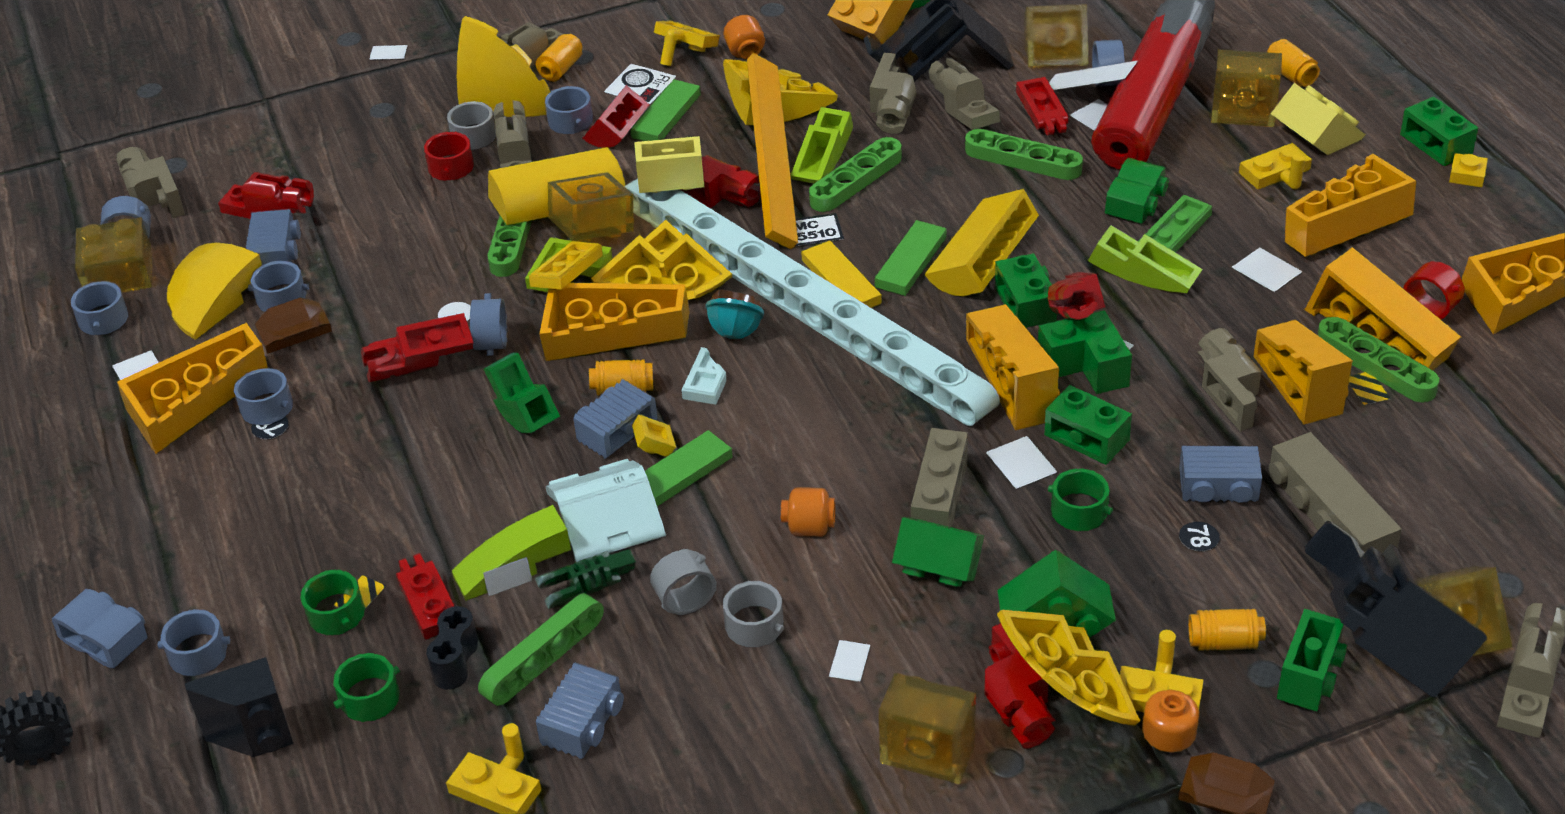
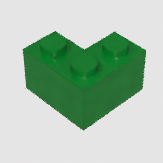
[1038,310,1132,394]
[997,549,1116,638]

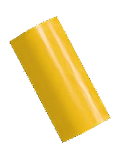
[488,147,625,225]
[925,189,1039,296]

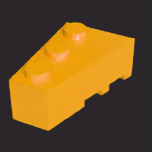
[1253,320,1353,424]

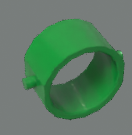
[1048,468,1113,531]
[300,570,365,635]
[333,653,400,722]

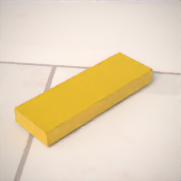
[801,240,882,308]
[529,241,603,290]

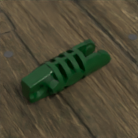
[535,549,636,609]

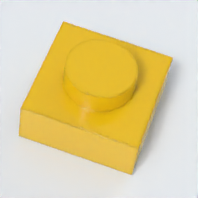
[1449,153,1488,188]
[632,415,676,457]

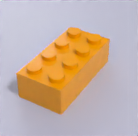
[827,0,914,45]

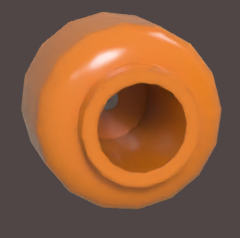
[723,15,765,59]
[781,487,836,537]
[1142,690,1199,753]

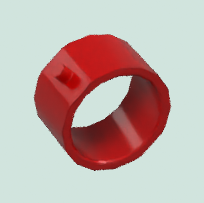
[424,132,474,181]
[1403,261,1465,320]

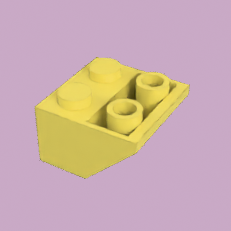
[1271,83,1366,155]
[635,136,704,193]

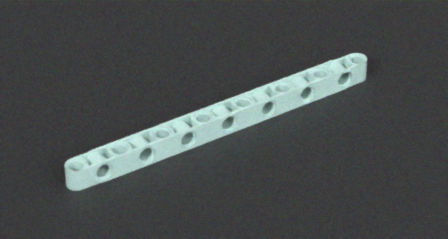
[620,178,1000,426]

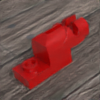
[680,155,761,208]
[218,172,314,219]
[1048,272,1105,320]
[361,313,474,382]
[984,623,1056,749]

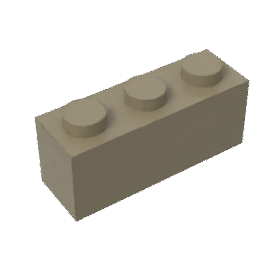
[911,428,968,527]

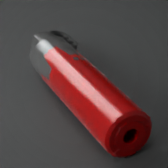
[1091,0,1215,170]

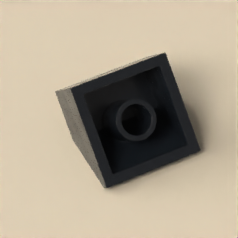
[184,657,294,757]

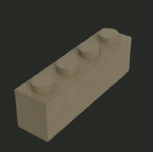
[1268,432,1402,553]

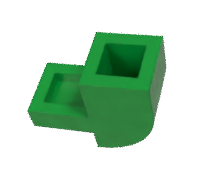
[484,353,560,433]

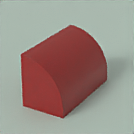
[582,85,650,148]

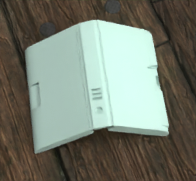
[546,459,666,562]

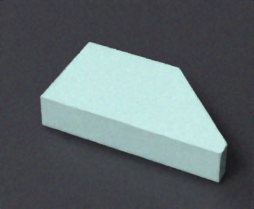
[682,347,726,405]

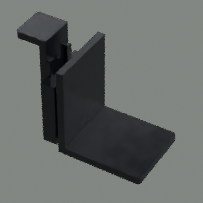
[864,0,1014,82]
[1304,521,1487,697]

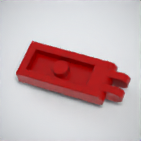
[1016,77,1068,136]
[396,553,455,640]

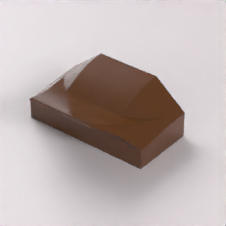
[255,297,332,354]
[1179,752,1275,814]

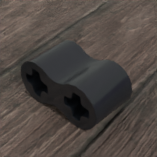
[426,606,478,690]

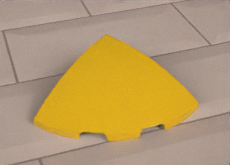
[457,16,550,117]
[723,59,838,125]
[591,220,733,300]
[167,243,262,340]
[997,610,1140,725]

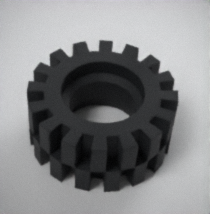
[0,690,73,766]

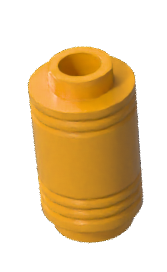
[536,34,583,82]
[1266,39,1320,87]
[589,359,653,396]
[1188,609,1266,651]

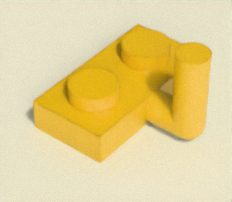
[654,21,720,66]
[1239,143,1312,190]
[1120,630,1203,712]
[446,723,541,814]

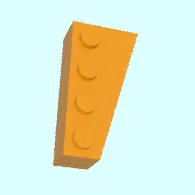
[1285,154,1416,257]
[1462,233,1565,334]
[1305,247,1461,370]
[539,283,690,361]
[966,304,1060,430]
[117,323,268,454]

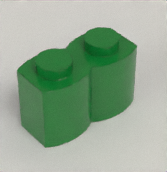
[1105,158,1169,224]

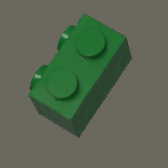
[1400,96,1478,166]
[995,253,1057,328]
[1044,385,1132,465]
[892,517,985,587]
[1277,609,1348,711]

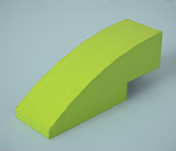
[790,107,853,183]
[1088,225,1203,293]
[452,505,571,601]

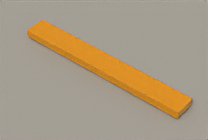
[747,53,798,249]

